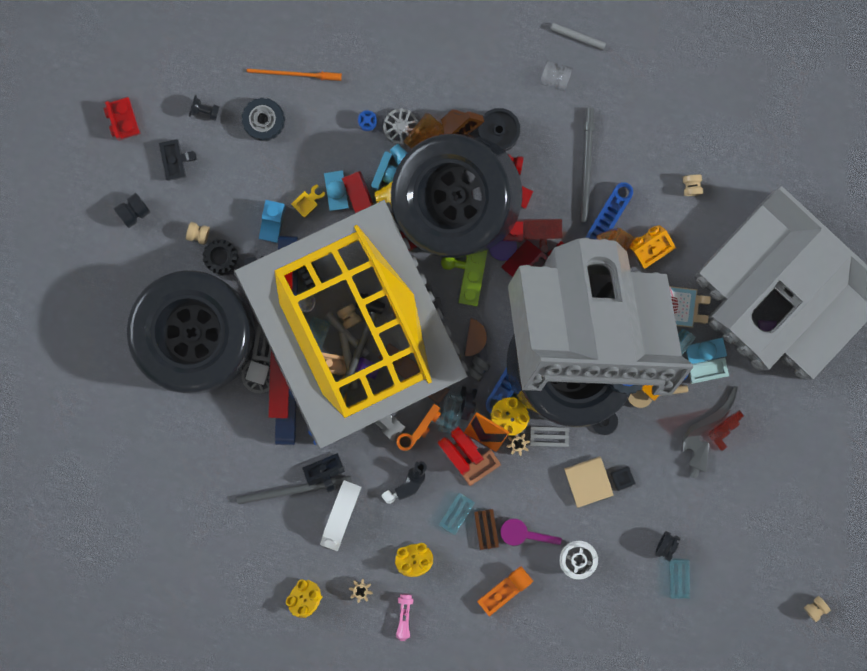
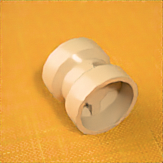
[683,175,703,196]
[186,222,210,245]
[337,304,362,329]
[804,596,831,623]

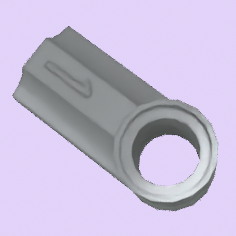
[375,415,406,442]

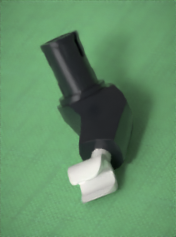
[381,461,427,504]

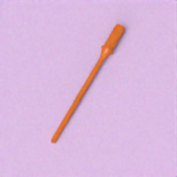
[247,69,342,81]

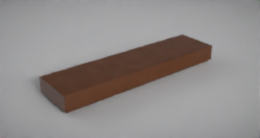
[378,343,450,405]

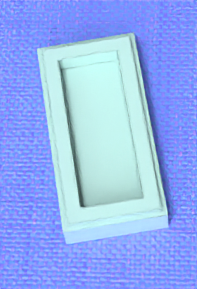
[689,358,729,384]

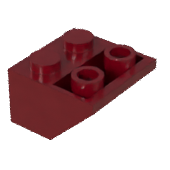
[501,240,548,278]

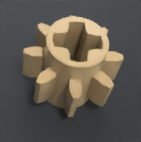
[506,434,530,456]
[349,579,373,603]

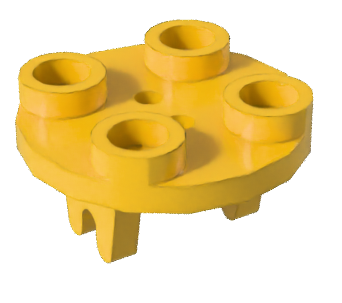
[491,397,530,436]
[395,543,433,577]
[286,579,323,618]

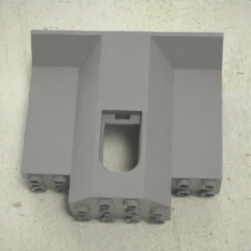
[694,186,867,380]
[508,238,693,396]

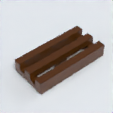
[474,509,499,550]

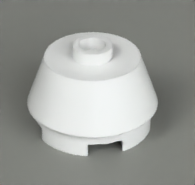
[559,541,598,579]

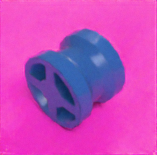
[358,110,377,131]

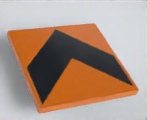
[464,412,510,452]

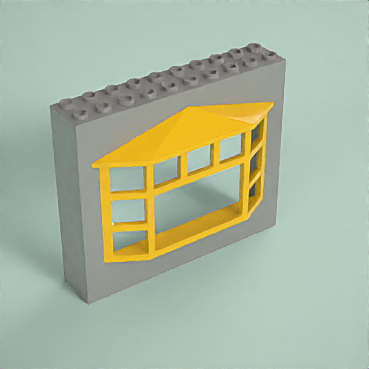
[233,200,468,449]

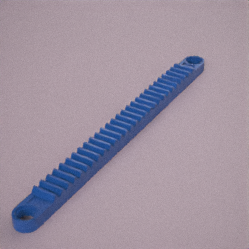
[485,182,633,413]

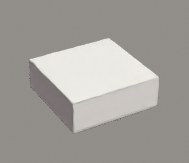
[245,361,270,385]

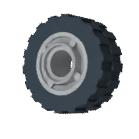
[242,97,285,141]

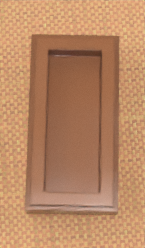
[463,449,501,486]

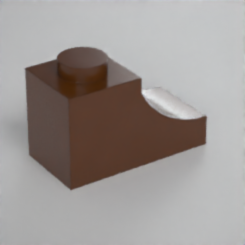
[441,109,484,134]

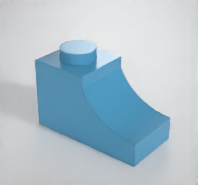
[259,200,286,243]

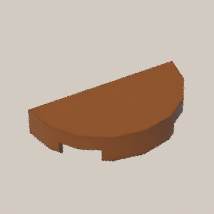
[465,319,487,356]

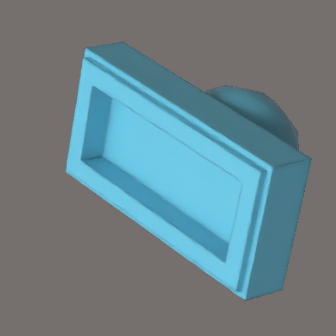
[371,151,397,191]
[324,170,349,212]
[685,337,727,364]

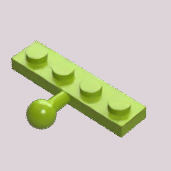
[441,250,488,307]

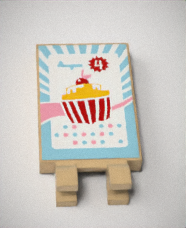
[669,286,711,328]

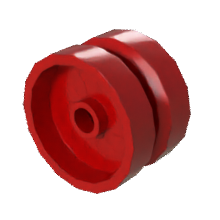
[437,426,484,476]

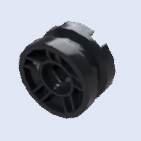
[655,531,680,562]

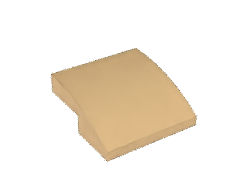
[564,456,614,508]

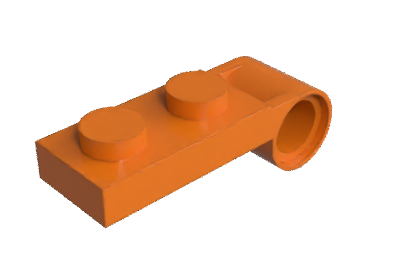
[396,404,441,451]
[477,566,533,617]

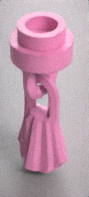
[396,593,413,641]

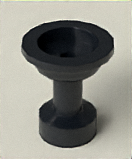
[189,95,220,121]

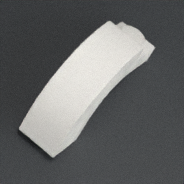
[320,480,361,551]

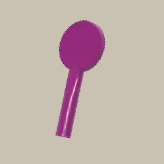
[500,519,562,546]

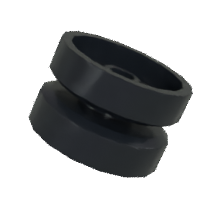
[478,108,520,152]

